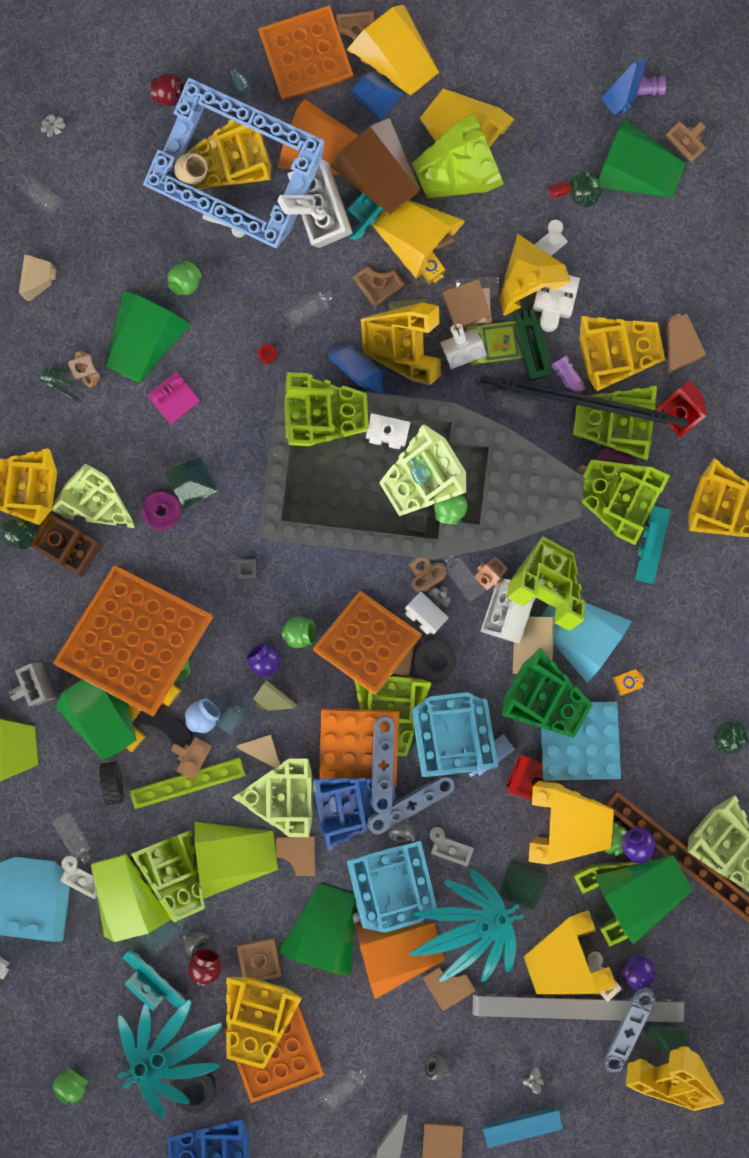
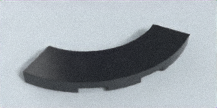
[139,708,193,763]

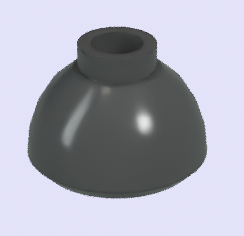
[389,819,416,844]
[183,931,209,957]
[424,1053,451,1081]

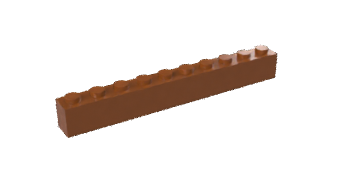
[603,790,749,923]

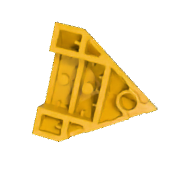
[499,234,570,316]

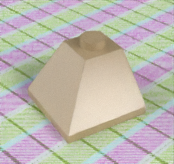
[19,255,56,301]

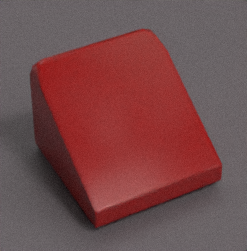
[548,181,571,199]

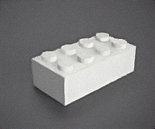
[287,159,353,248]

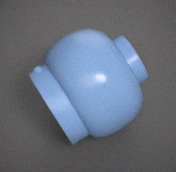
[185,698,220,733]

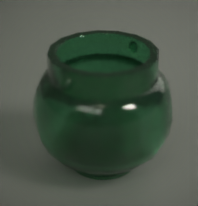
[569,171,602,207]
[1,516,36,550]
[713,721,749,754]

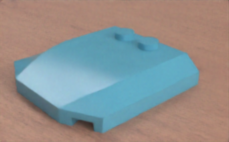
[412,692,498,777]
[347,841,437,933]
[0,856,70,941]

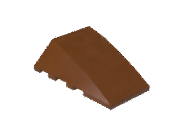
[331,118,420,215]

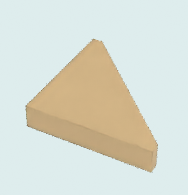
[237,735,280,768]

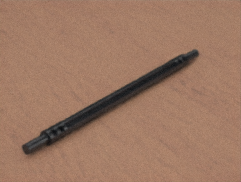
[480,375,689,427]

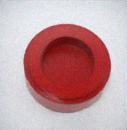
[258,344,277,364]

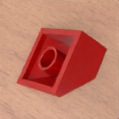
[656,380,707,438]

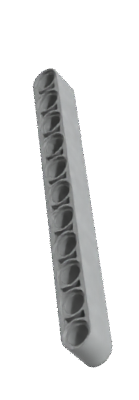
[472,994,685,1022]

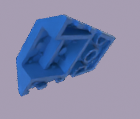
[327,345,384,394]
[313,778,396,851]
[167,1119,250,1158]

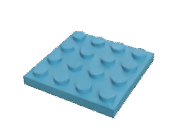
[541,702,621,781]

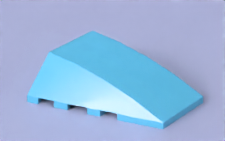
[540,602,632,683]

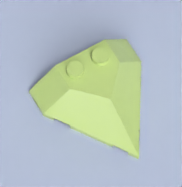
[52,464,135,528]
[233,758,313,837]

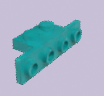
[346,192,384,240]
[635,506,671,584]
[122,949,187,1011]

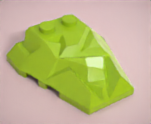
[412,113,504,198]
[284,372,369,446]
[582,460,670,545]

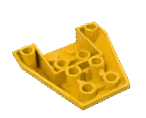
[420,89,514,148]

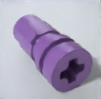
[637,75,666,96]
[551,355,586,393]

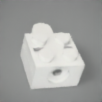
[533,275,580,332]

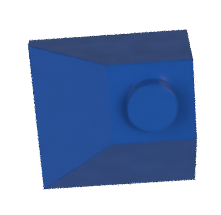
[352,69,405,121]

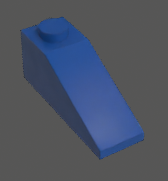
[601,57,647,116]

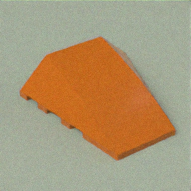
[277,98,359,175]
[355,922,445,999]

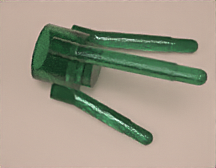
[41,366,82,403]

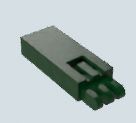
[513,307,553,381]

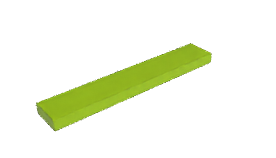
[130,757,246,809]

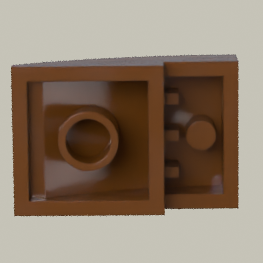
[29,513,102,577]

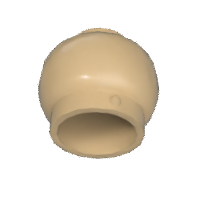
[174,153,208,186]

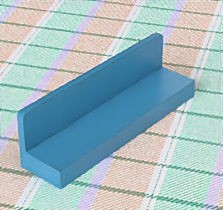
[482,1106,563,1148]

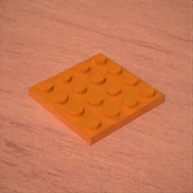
[258,5,354,101]
[313,591,422,695]
[319,708,399,788]
[224,1005,324,1103]

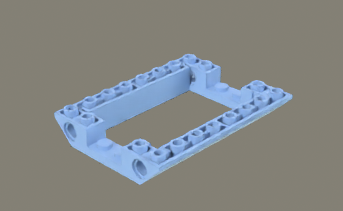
[143,78,324,249]

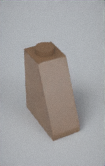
[667,313,706,373]

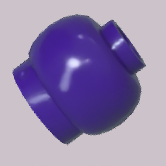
[246,642,281,677]
[621,828,655,863]
[621,955,657,990]

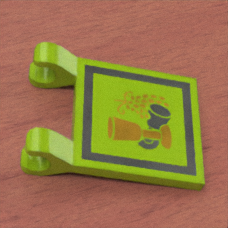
[466,321,522,365]

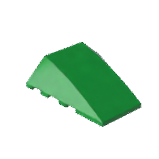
[595,118,686,198]
[106,291,191,383]
[502,648,593,738]
[55,680,137,761]
[594,855,693,945]
[278,883,356,976]

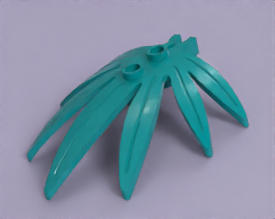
[409,869,524,982]
[117,1000,222,1119]

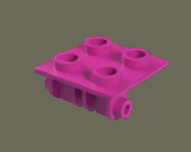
[147,372,200,425]

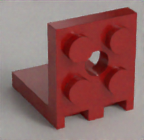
[505,754,558,808]

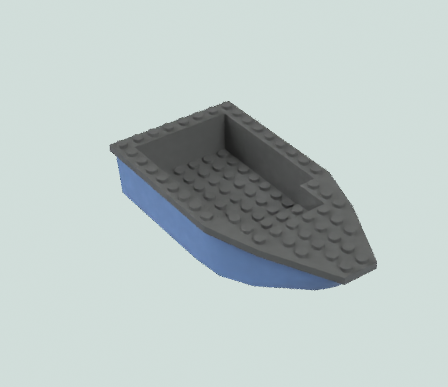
[259,382,585,560]

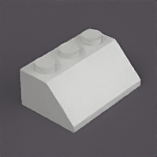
[480,578,536,644]

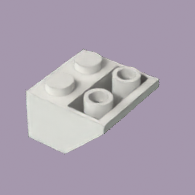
[405,592,449,635]

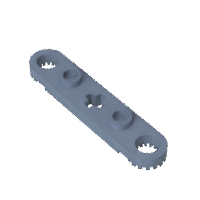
[371,716,394,814]
[367,775,454,834]
[604,988,655,1073]

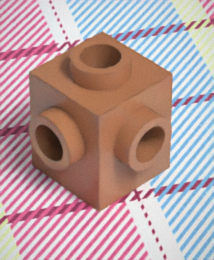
[474,556,508,591]

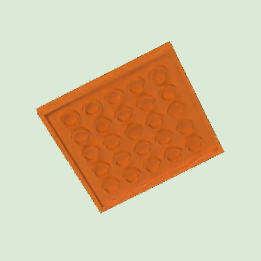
[53,565,213,717]

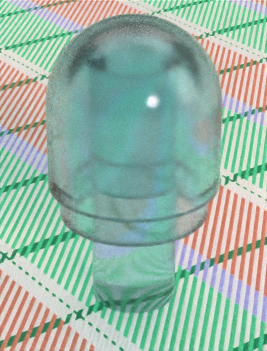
[229,69,250,95]
[409,458,428,485]

